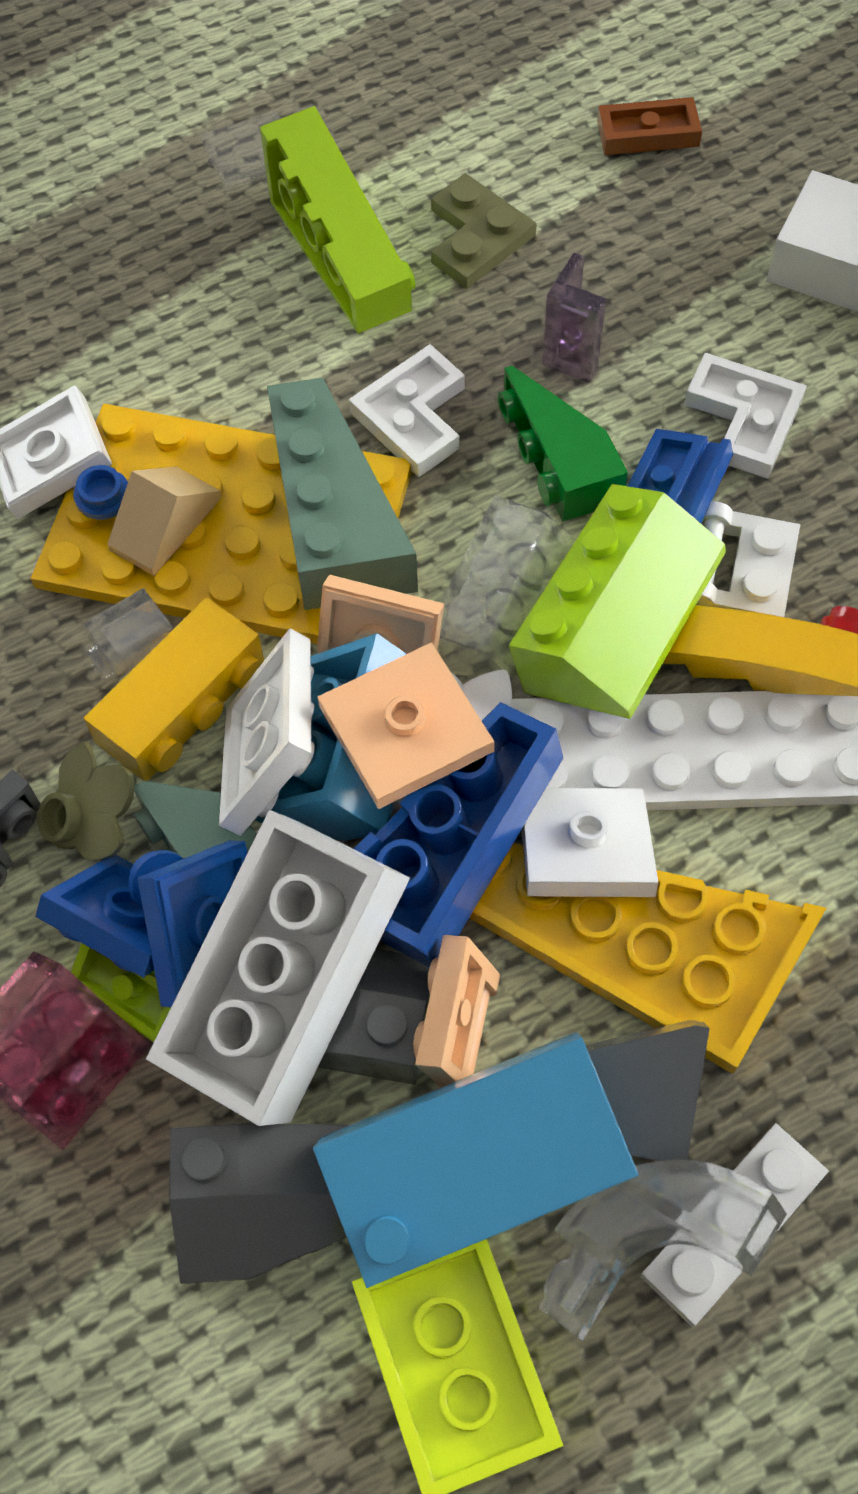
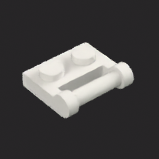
[696,501,800,617]

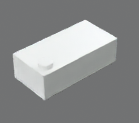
[766,170,858,312]
[146,810,410,1126]

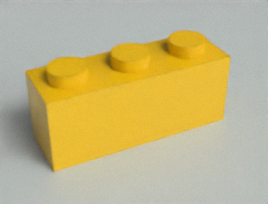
[83,597,264,781]

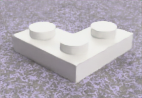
[349,344,465,478]
[684,353,807,479]

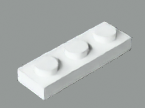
[640,1123,829,1328]

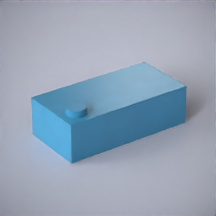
[313,1032,639,1288]

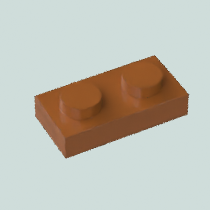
[597,97,702,155]

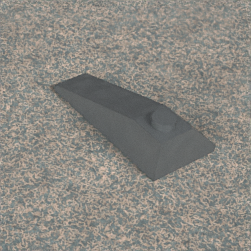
[318,949,430,1085]
[169,1124,351,1284]

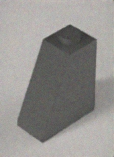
[586,1020,710,1166]

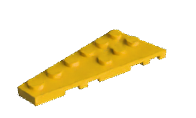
[469,843,827,1074]

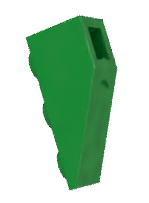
[498,365,628,522]

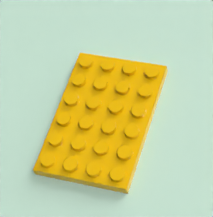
[30,403,412,645]

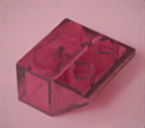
[0,951,150,1150]

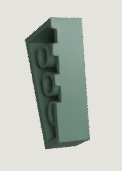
[267,377,418,610]

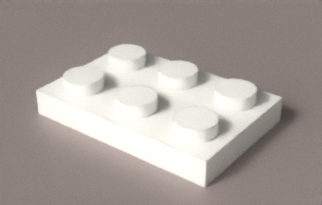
[219,628,315,836]

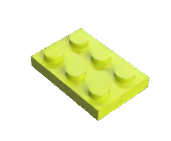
[351,1239,564,1494]

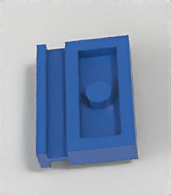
[628,429,733,523]

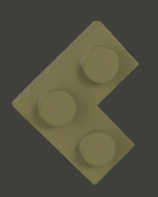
[431,173,537,289]

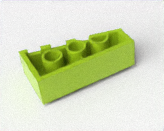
[260,106,416,334]

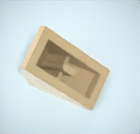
[107,466,222,576]

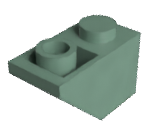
[133,781,257,858]

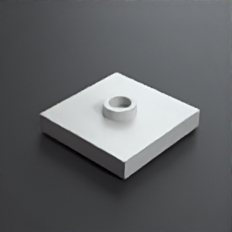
[0,385,112,519]
[522,788,658,897]

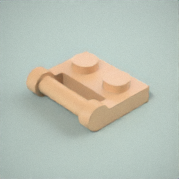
[413,935,500,1089]

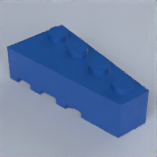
[354,702,563,968]

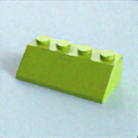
[509,484,726,719]

